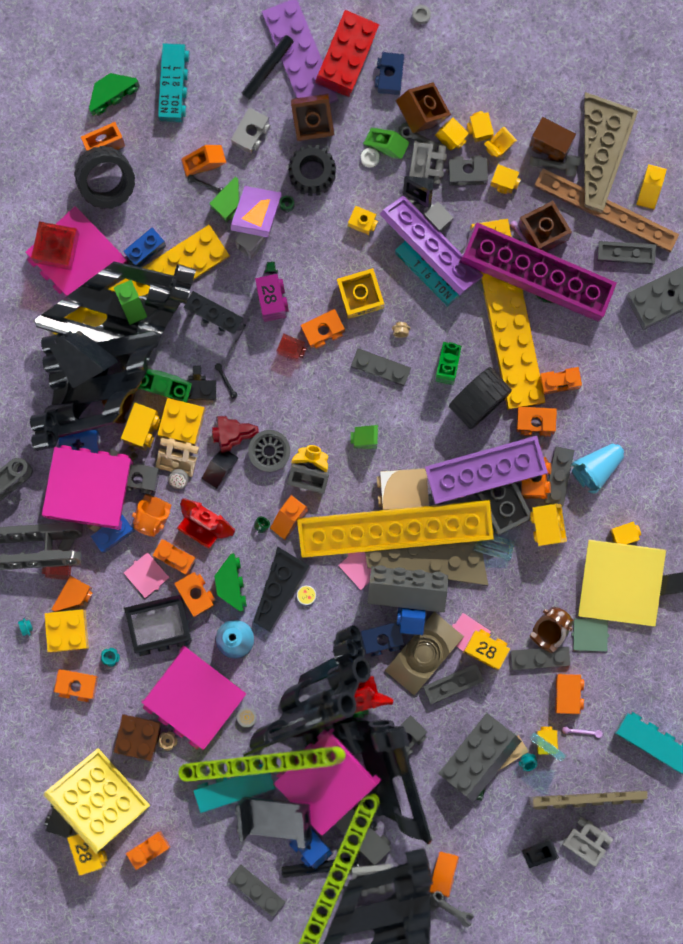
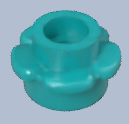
[18,618,33,636]
[101,648,120,667]
[519,753,538,771]

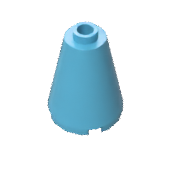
[571,443,624,494]
[216,620,254,658]

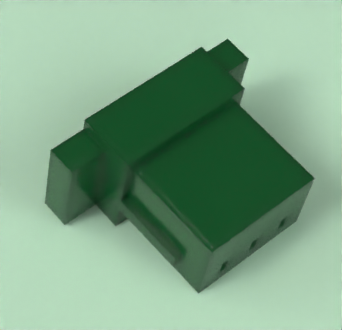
[264,262,278,274]

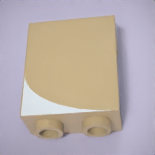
[377,469,429,510]

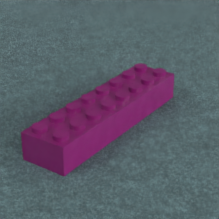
[459,222,617,322]

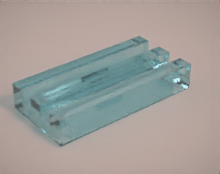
[473,535,515,561]
[529,732,567,761]

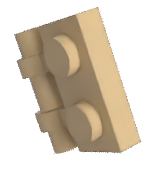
[156,438,199,477]

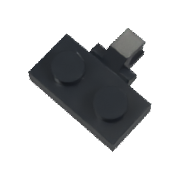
[186,366,216,400]

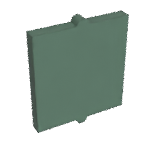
[572,618,610,651]

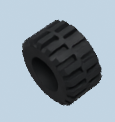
[288,144,336,196]

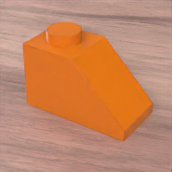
[181,145,226,176]
[270,495,308,540]
[51,576,93,612]

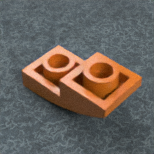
[430,851,459,898]

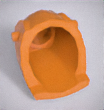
[132,494,171,537]

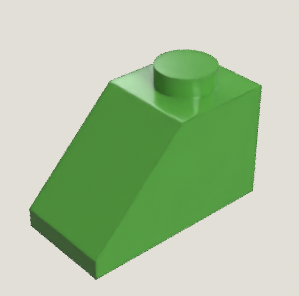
[363,127,410,159]
[209,176,239,223]
[114,280,147,325]
[351,425,378,449]

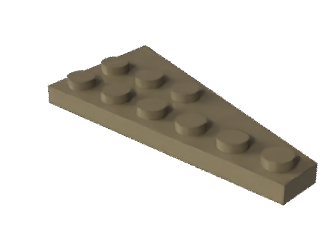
[584,92,638,213]
[365,541,488,586]
[528,791,648,810]

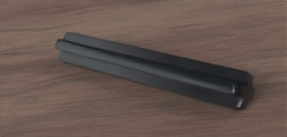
[242,35,294,99]
[282,857,359,878]

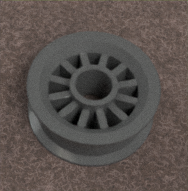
[248,430,290,472]

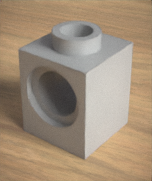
[424,202,453,232]

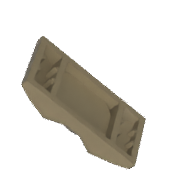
[385,612,464,695]

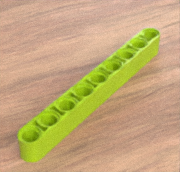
[178,746,345,782]
[299,793,379,944]

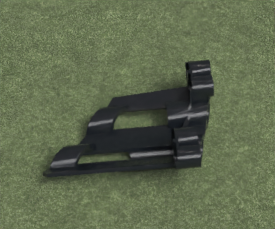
[34,261,196,366]
[30,330,160,451]
[243,625,371,757]
[302,717,432,844]
[323,848,433,944]

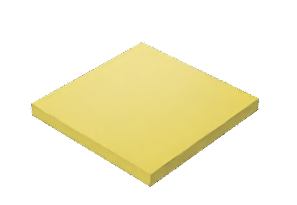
[578,540,666,626]
[43,748,150,853]

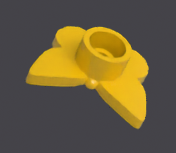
[291,445,328,472]

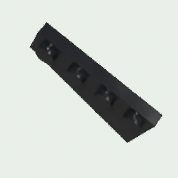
[253,546,311,632]

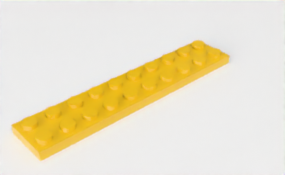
[470,219,546,410]
[53,225,230,335]
[297,500,494,558]

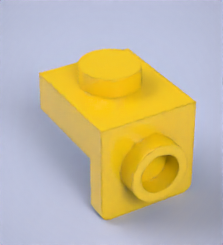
[484,127,517,157]

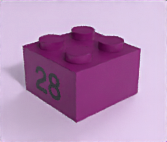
[255,274,289,322]

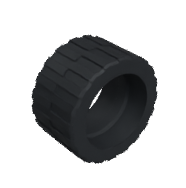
[74,146,135,209]
[449,367,512,429]

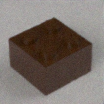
[395,82,451,133]
[291,93,335,141]
[529,116,576,162]
[518,201,572,252]
[113,714,162,761]

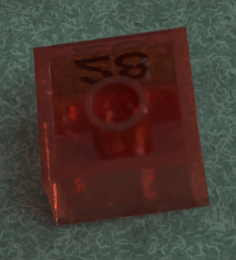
[31,221,80,270]

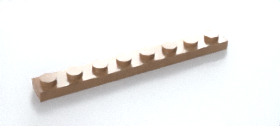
[534,168,679,252]

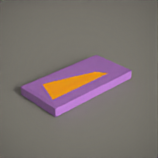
[230,186,282,237]

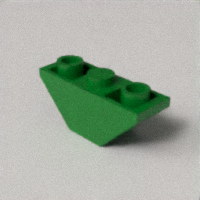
[89,73,140,116]
[435,342,462,385]
[138,369,192,403]
[214,553,247,612]

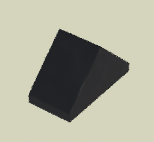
[403,176,434,208]
[201,450,238,489]
[521,838,559,869]

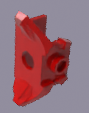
[177,498,235,549]
[354,676,394,713]

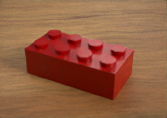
[315,10,380,97]

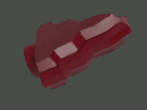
[212,416,259,453]

